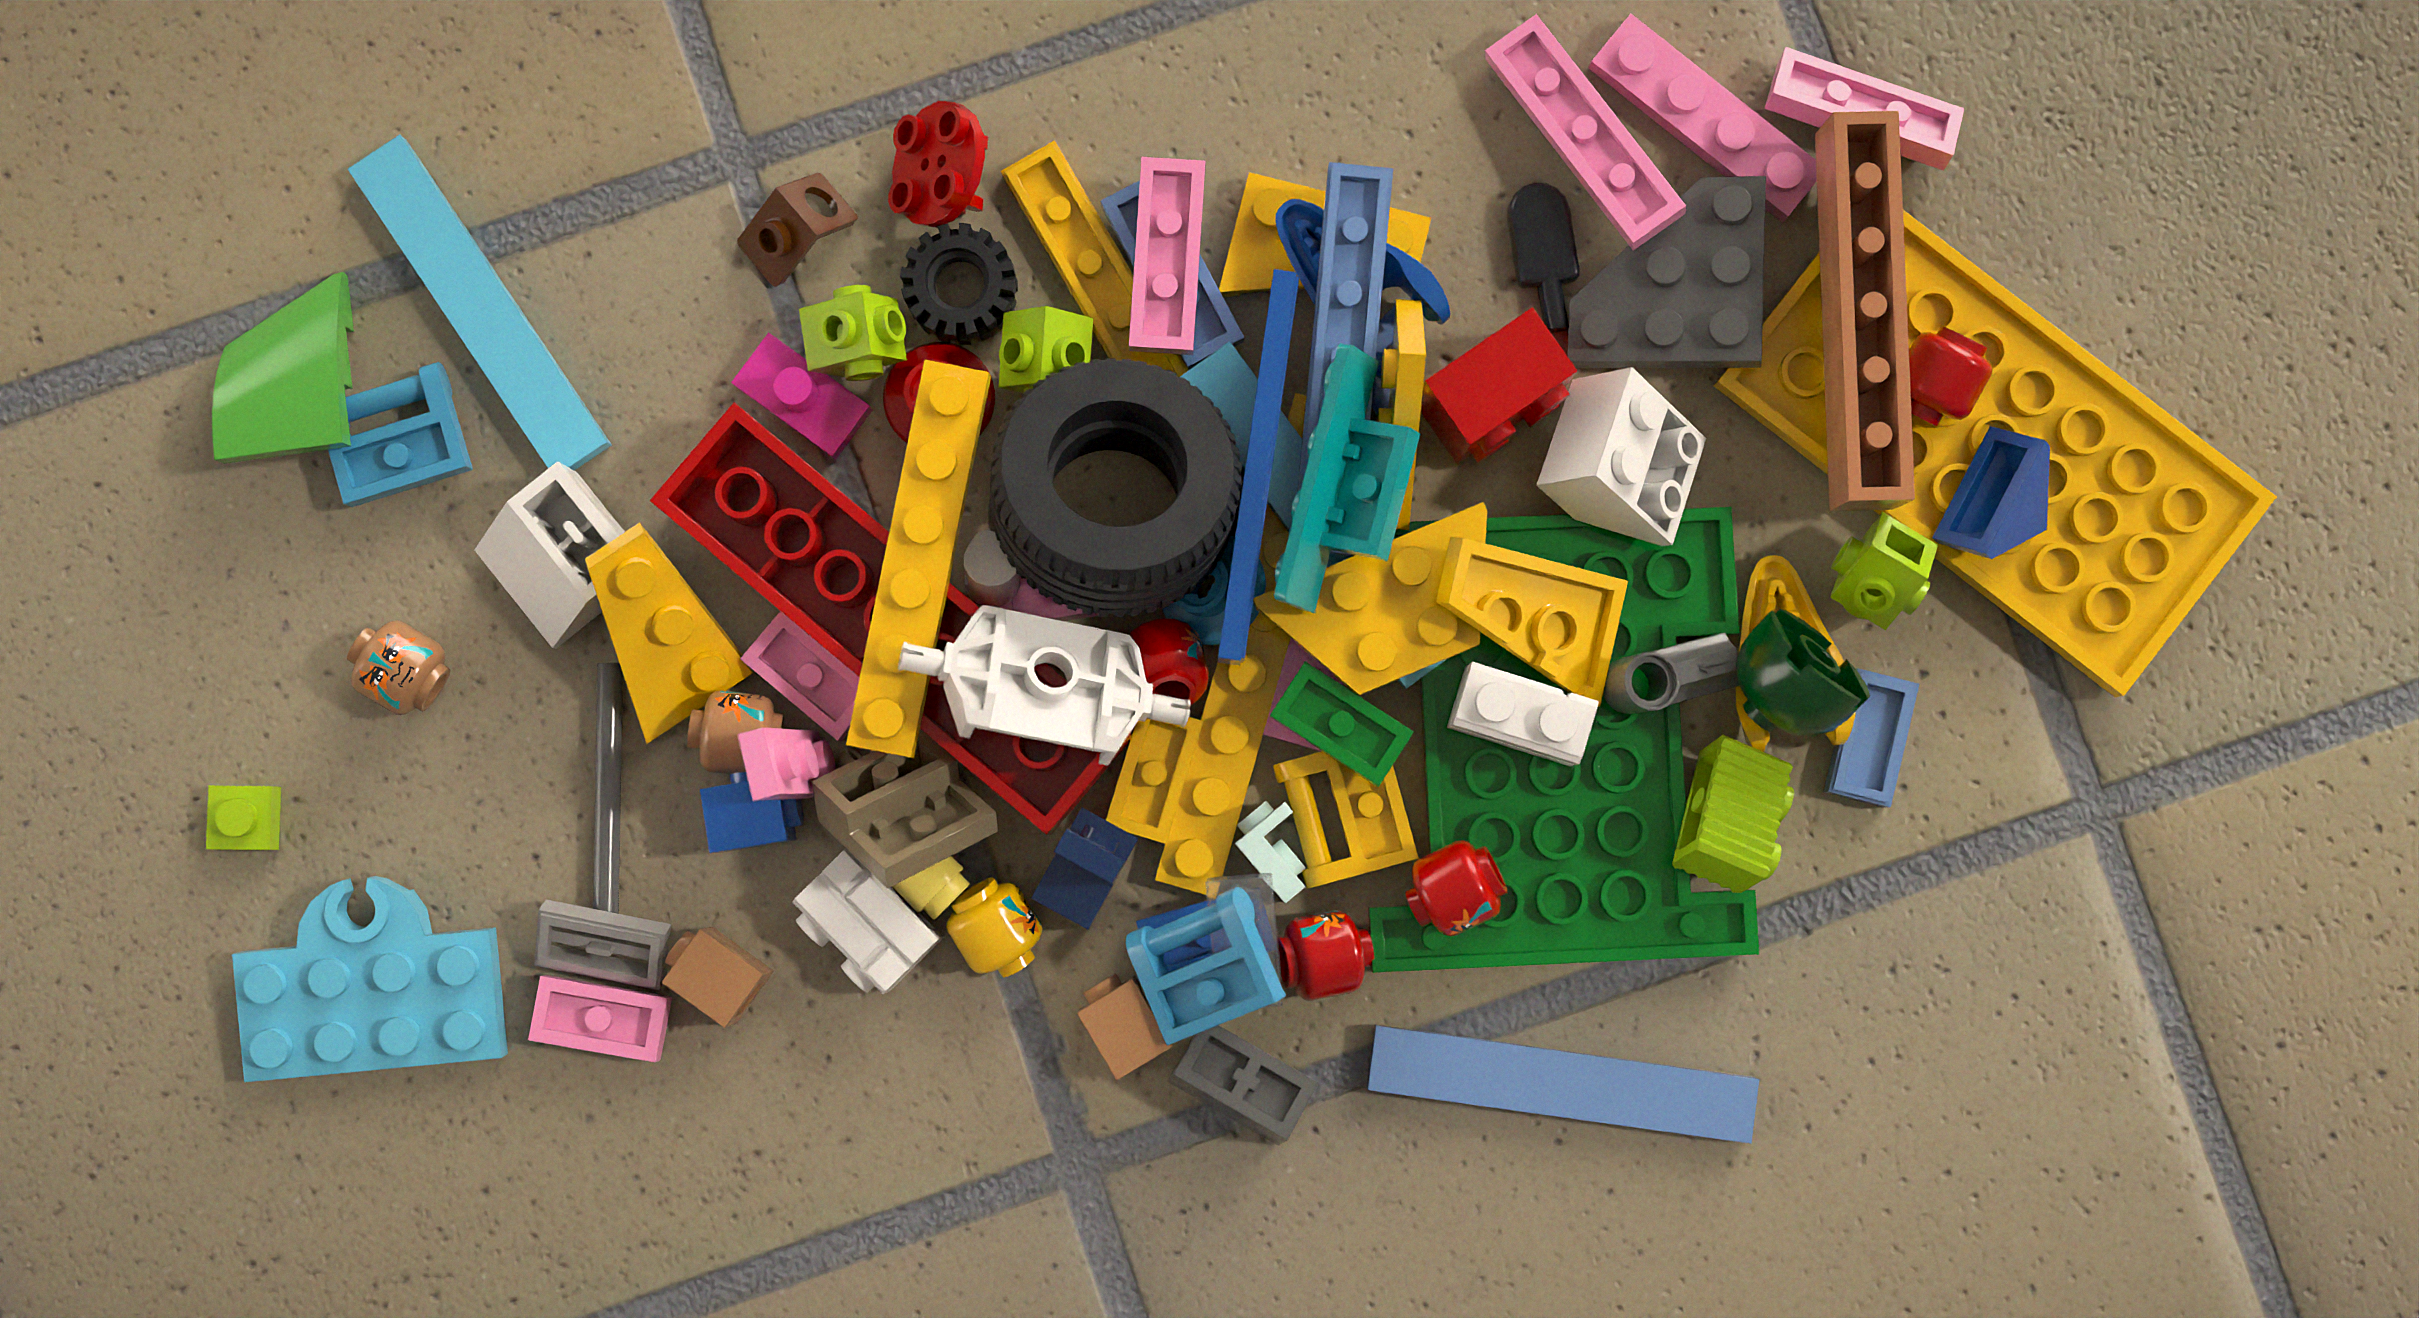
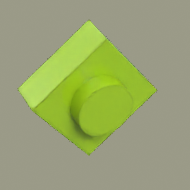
[206,785,281,850]

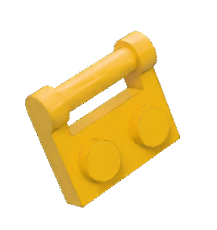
[1273,751,1419,889]

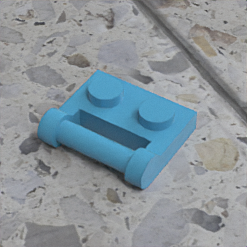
[328,362,473,507]
[1126,887,1286,1045]

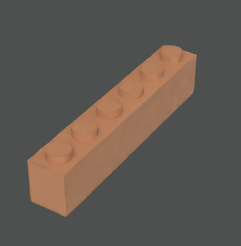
[1815,111,1915,511]

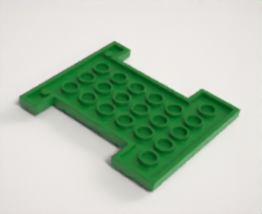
[1368,507,1759,973]

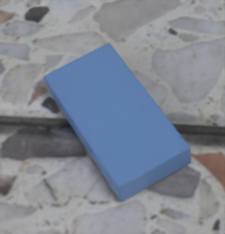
[1823,668,1919,808]

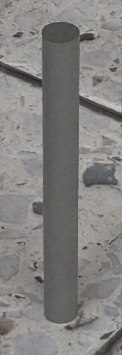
[593,663,623,914]

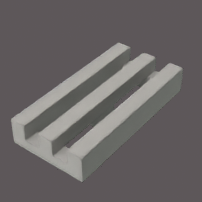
[534,900,671,990]

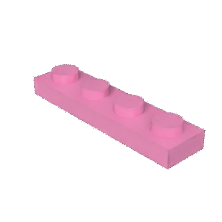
[1485,14,1686,251]
[1588,14,1817,223]

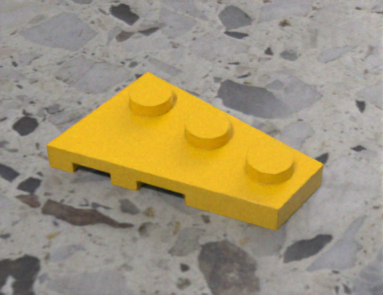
[1219,172,1431,297]
[1377,299,1426,530]
[1436,537,1628,707]

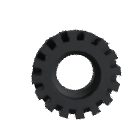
[900,223,1018,345]

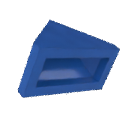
[1932,426,2050,559]

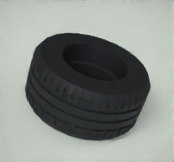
[990,358,1242,617]

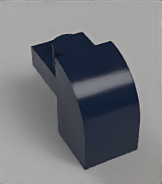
[1031,807,1138,930]

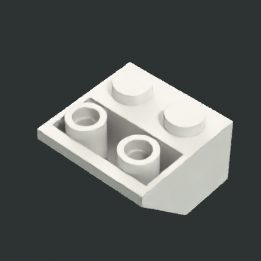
[1536,367,1706,546]
[475,461,625,649]

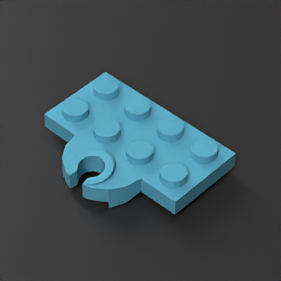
[232,876,508,1082]

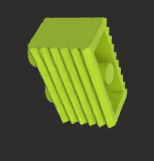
[1672,735,1794,893]

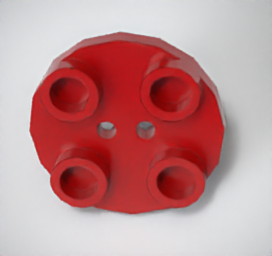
[888,101,988,228]

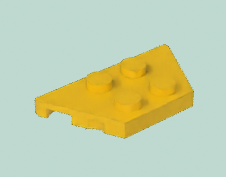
[1253,502,1487,696]

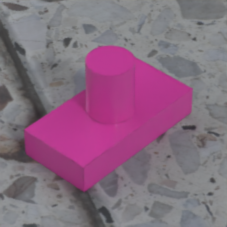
[731,332,873,460]

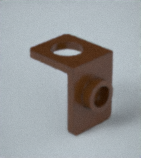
[737,173,858,287]

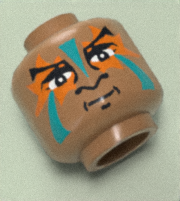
[347,620,451,715]
[687,691,784,774]

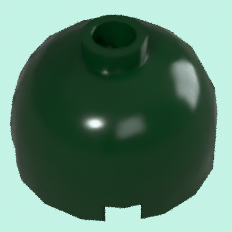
[1736,609,1870,737]

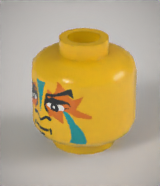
[946,877,1043,978]

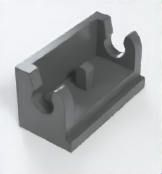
[1167,1025,1318,1145]

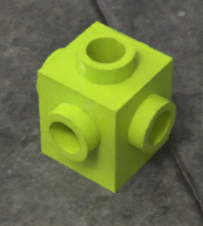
[799,285,907,381]
[998,306,1093,393]
[1830,512,1938,631]

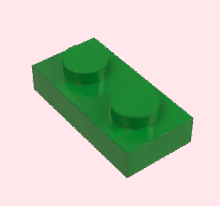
[1269,661,1414,787]

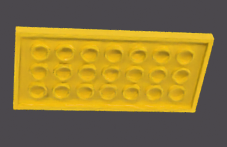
[1713,210,2277,698]

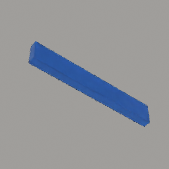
[1218,269,1299,666]

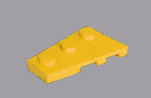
[585,522,753,744]

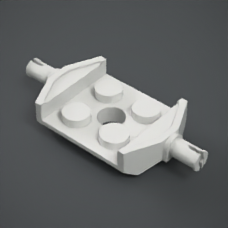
[898,605,1191,765]

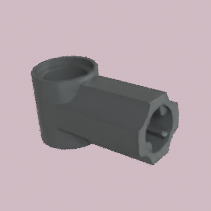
[1603,633,1739,714]

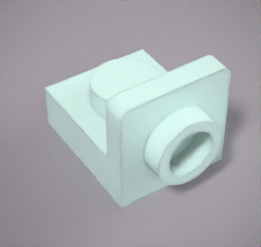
[1235,801,1306,904]

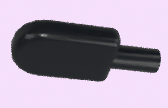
[1507,182,1580,333]

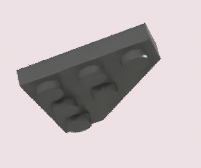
[1568,176,1766,368]

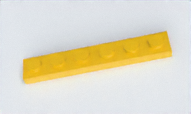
[846,360,991,758]

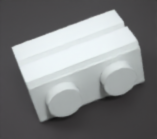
[1447,662,1598,766]
[793,848,944,994]

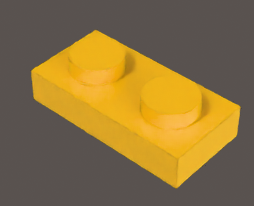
[1106,717,1203,844]

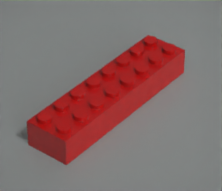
[649,402,1132,835]

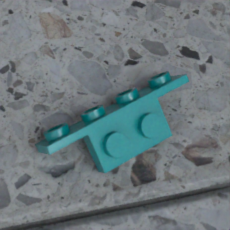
[1274,343,1420,613]

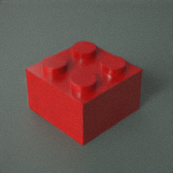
[1421,307,1578,464]

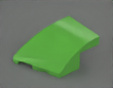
[212,272,354,464]

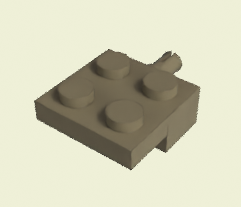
[812,729,998,889]

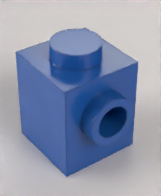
[700,772,804,853]

